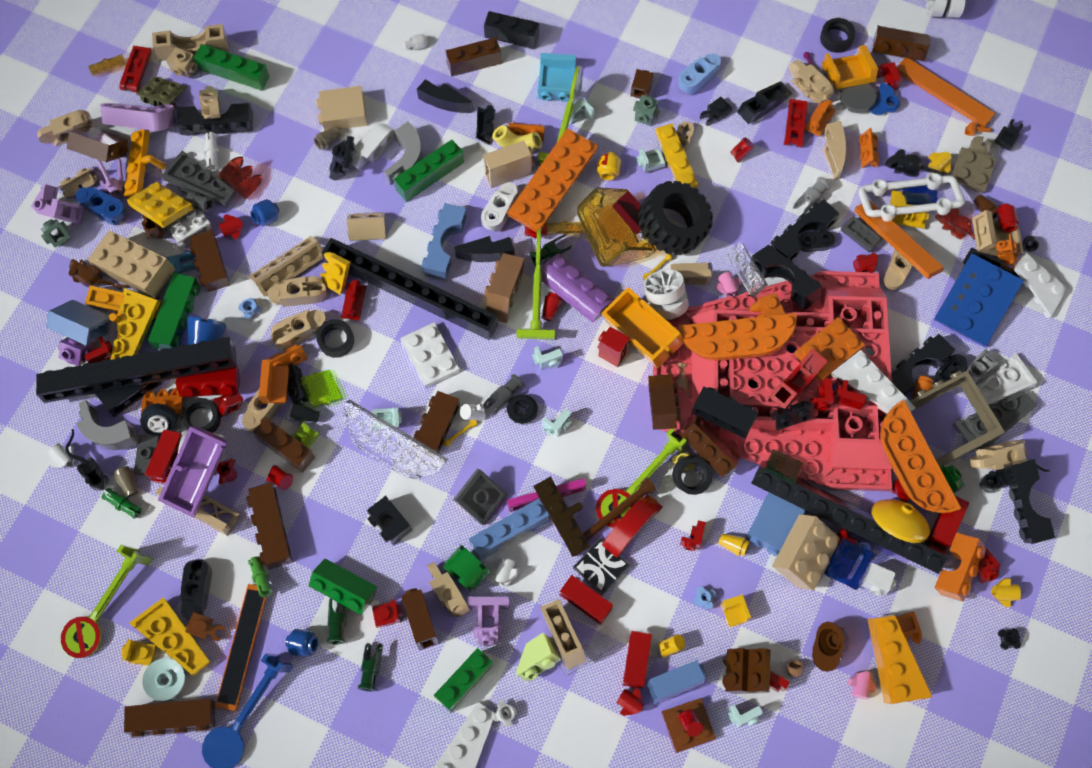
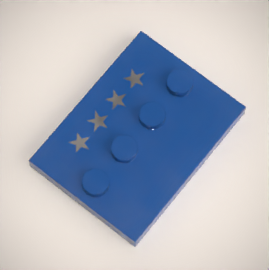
[934,254,1024,347]

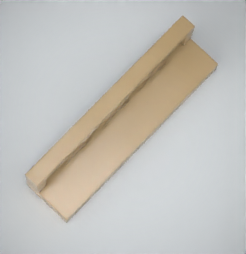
[249,236,323,297]
[156,486,240,536]

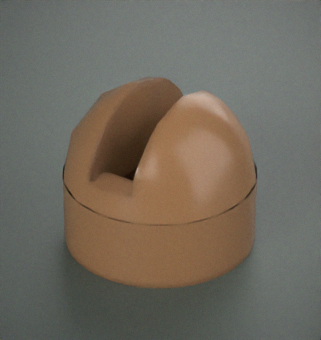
[787,660,804,678]

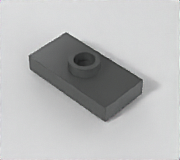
[841,216,882,253]
[134,435,160,475]

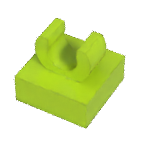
[292,422,320,448]

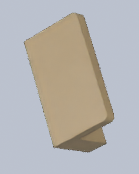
[347,212,386,241]
[671,263,711,285]

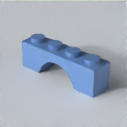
[422,203,467,281]
[469,498,549,561]

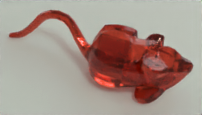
[935,208,975,240]

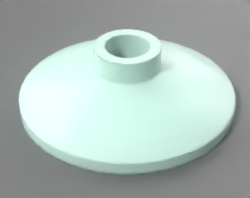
[142,658,185,701]

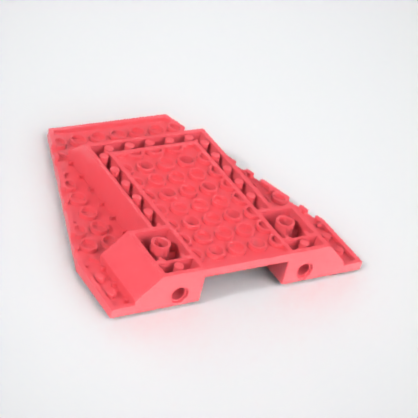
[652,271,892,491]

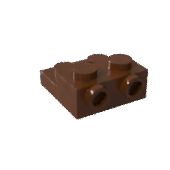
[722,648,771,694]

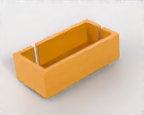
[601,287,684,369]

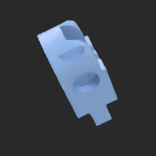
[677,54,721,95]

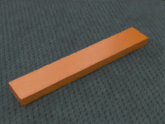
[897,58,995,127]
[854,200,944,279]

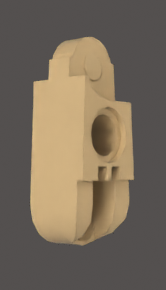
[789,60,834,103]
[199,86,221,119]
[37,110,92,147]
[883,249,912,290]
[268,276,327,307]
[271,309,327,350]
[242,389,288,431]
[970,440,1027,470]
[427,561,470,617]

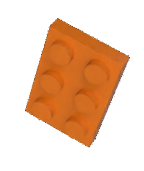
[794,317,865,382]

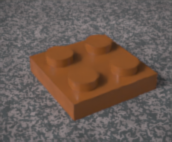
[661,698,716,753]

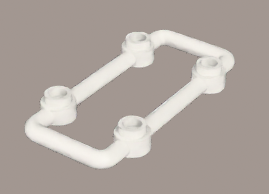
[858,173,965,221]

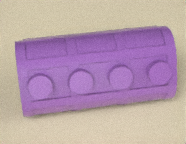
[540,254,616,323]
[157,426,228,518]

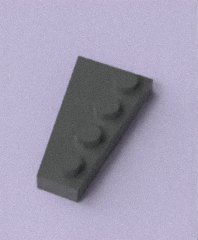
[162,150,236,208]
[953,391,1037,450]

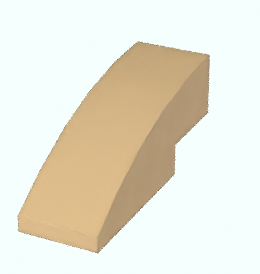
[823,121,846,180]

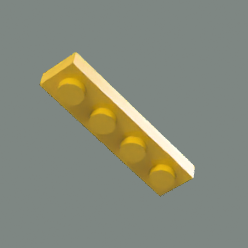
[655,123,699,189]

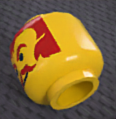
[597,152,621,181]

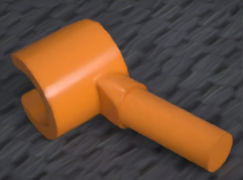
[964,122,991,136]

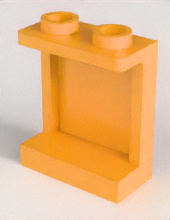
[822,45,878,90]

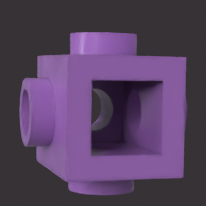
[58,337,92,366]

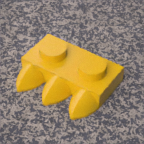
[320,252,350,295]

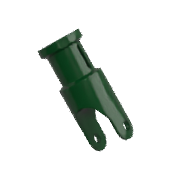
[530,234,572,266]
[326,598,347,645]
[357,643,383,692]

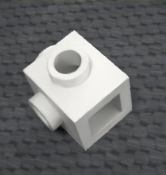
[861,563,896,596]

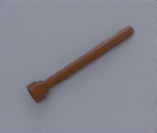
[583,477,657,540]

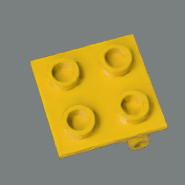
[890,190,929,229]

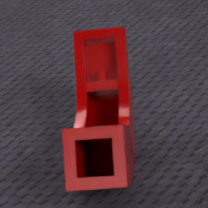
[769,348,829,409]
[602,495,663,558]

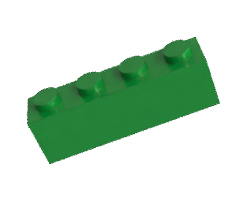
[194,44,270,91]
[393,139,464,202]
[148,273,200,350]

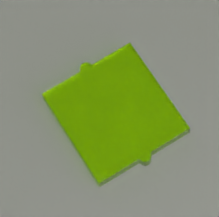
[300,370,343,408]

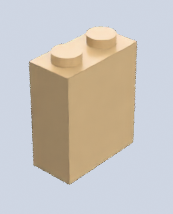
[316,86,367,131]
[483,140,534,188]

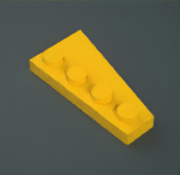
[110,288,160,360]
[129,597,211,676]

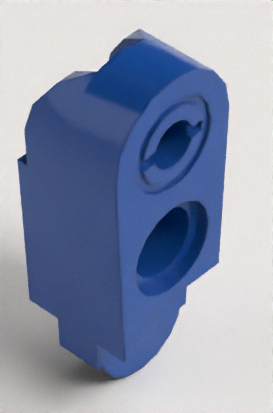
[76,186,127,225]

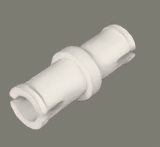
[204,132,219,170]

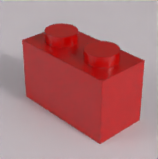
[597,326,630,367]

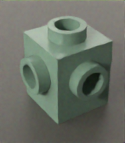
[633,95,660,126]
[41,219,70,248]

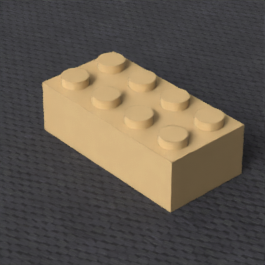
[87,230,176,299]

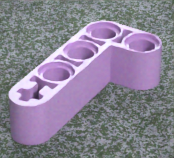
[100,103,175,131]

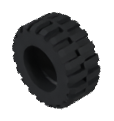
[638,181,713,255]

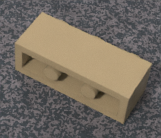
[540,599,586,670]

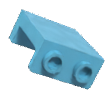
[537,53,576,102]

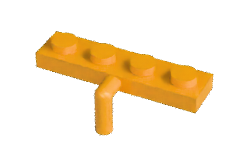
[124,129,166,199]
[85,285,163,324]

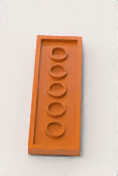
[507,128,598,233]

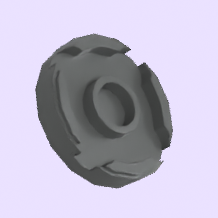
[840,83,877,113]

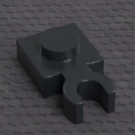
[700,96,733,126]
[994,119,1023,151]

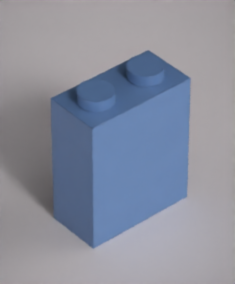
[46,299,111,345]
[746,492,805,557]
[647,660,707,705]

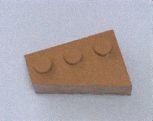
[484,253,525,323]

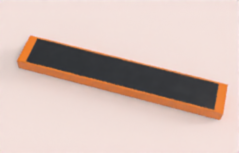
[215,584,269,712]

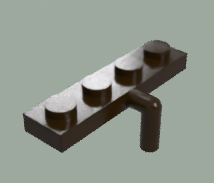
[533,476,590,557]

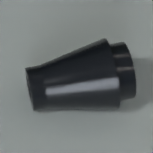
[290,402,320,423]

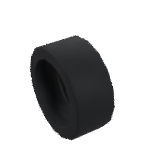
[820,18,856,53]
[316,319,354,358]
[181,398,221,433]
[672,455,713,495]

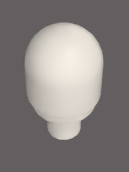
[403,34,428,50]

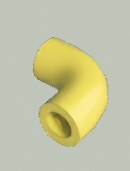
[492,125,542,152]

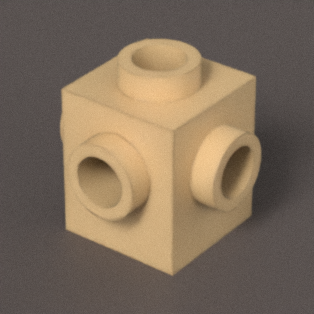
[166,47,197,78]

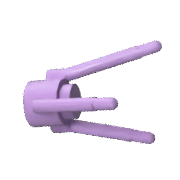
[91,158,125,197]

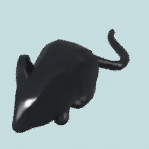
[884,149,950,184]
[65,429,108,491]
[979,464,1050,493]

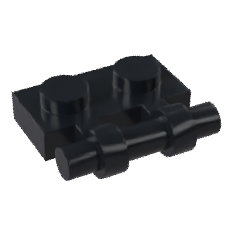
[329,136,355,181]

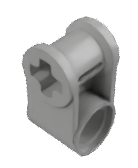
[966,349,1000,384]

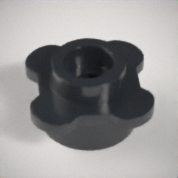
[998,628,1021,650]

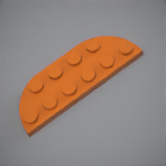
[678,313,797,361]
[880,400,961,513]

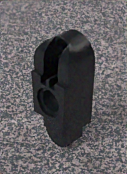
[180,559,212,621]

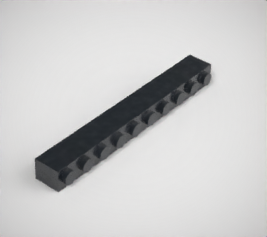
[321,238,498,340]
[36,337,237,403]
[751,461,948,574]

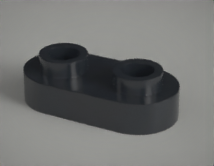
[798,231,835,252]
[935,354,967,383]

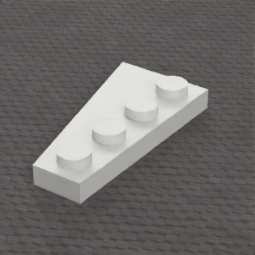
[830,350,915,414]
[433,702,494,768]

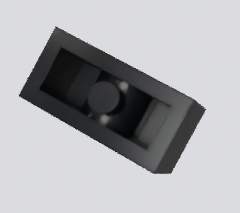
[366,495,412,545]

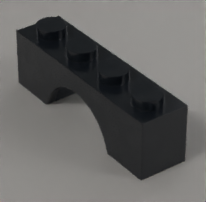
[176,103,253,136]
[770,199,840,261]
[752,245,822,310]
[891,334,955,396]
[1004,459,1055,544]

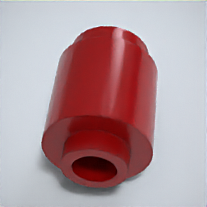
[996,203,1019,233]

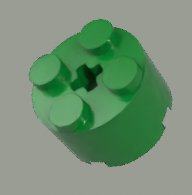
[443,544,491,592]

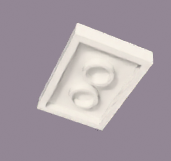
[400,322,460,388]

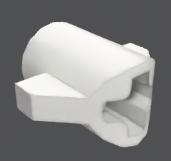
[460,404,485,421]
[48,443,75,468]
[491,558,519,587]

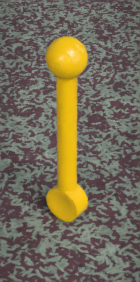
[643,254,673,281]
[443,420,477,447]

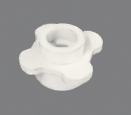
[493,701,517,727]

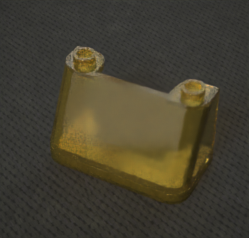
[577,187,656,267]

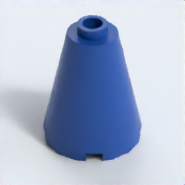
[187,316,226,345]

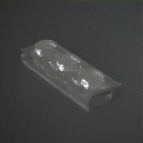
[727,243,768,297]
[558,625,620,677]

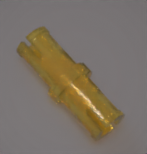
[88,54,126,76]
[546,221,584,235]

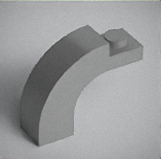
[384,121,422,185]
[76,400,139,450]

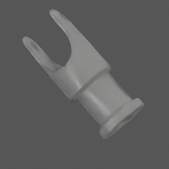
[793,177,831,214]

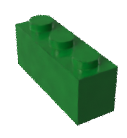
[308,558,377,615]
[434,648,494,713]

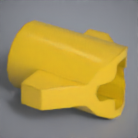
[928,152,951,174]
[991,578,1021,607]
[658,634,685,658]

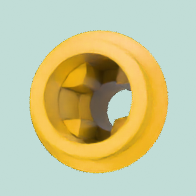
[718,533,750,557]

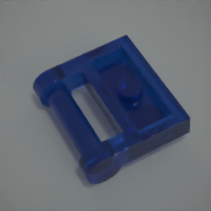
[824,538,877,590]

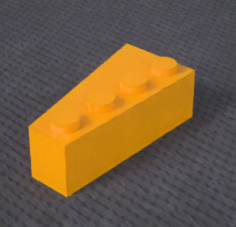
[868,615,932,704]

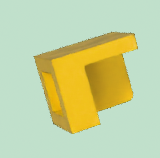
[721,594,751,627]

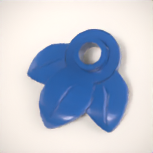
[869,83,900,115]

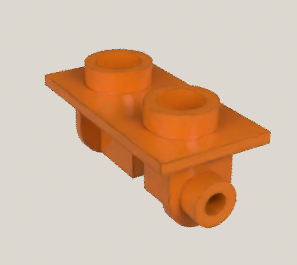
[804,99,836,137]
[508,122,545,142]
[859,128,880,168]
[996,234,1018,269]
[267,344,308,366]

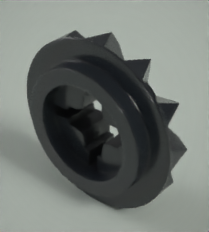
[507,394,538,425]

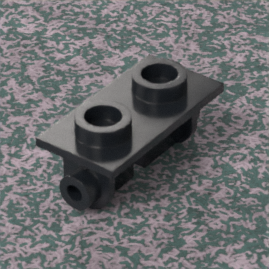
[476,105,495,145]
[287,362,311,404]
[770,401,814,430]

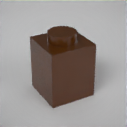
[630,69,654,99]

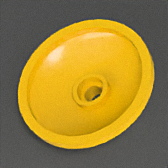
[871,499,930,543]

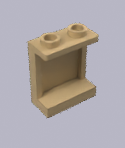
[972,210,1023,257]

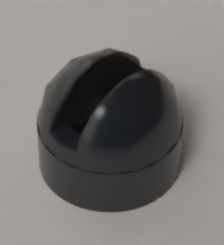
[1023,236,1039,252]

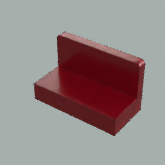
[612,191,642,235]

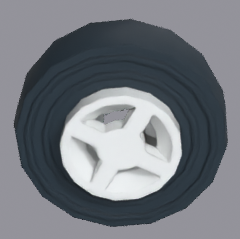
[140,403,177,436]

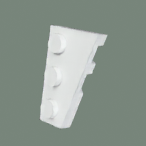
[1014,253,1067,318]
[978,353,1038,406]

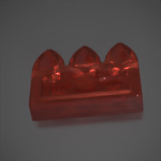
[218,156,262,200]

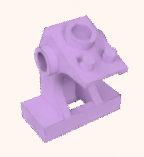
[31,184,84,224]
[467,597,509,646]

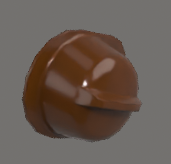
[812,621,849,672]

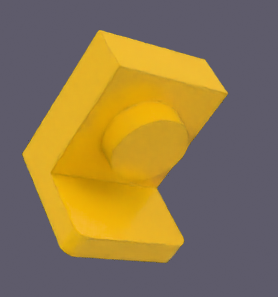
[121,639,157,666]

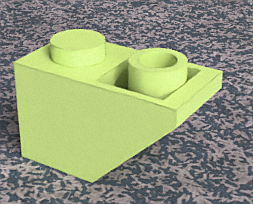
[516,633,561,682]

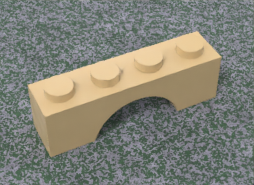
[152,24,229,60]

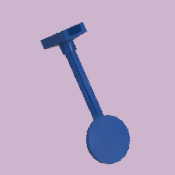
[202,653,294,768]

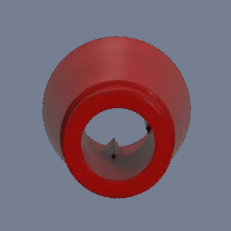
[541,292,562,322]

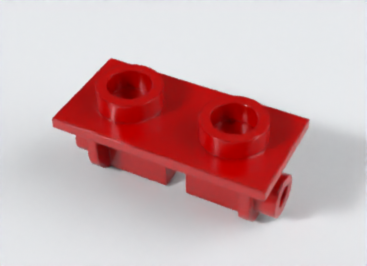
[341,280,367,321]

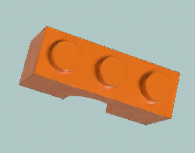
[934,533,986,602]

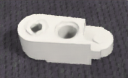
[352,123,395,169]
[481,182,518,232]

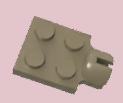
[951,136,997,194]

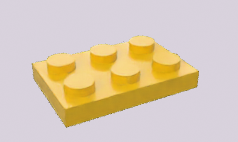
[127,182,193,228]

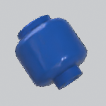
[250,199,280,226]
[285,629,318,657]

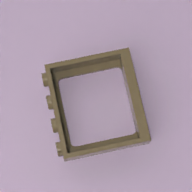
[907,371,1005,467]

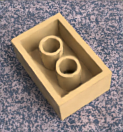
[772,514,840,591]

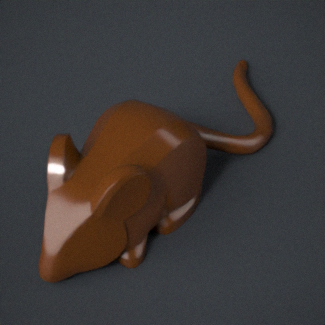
[141,215,164,239]
[68,259,127,288]

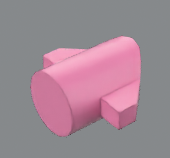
[715,272,741,297]
[848,671,876,699]

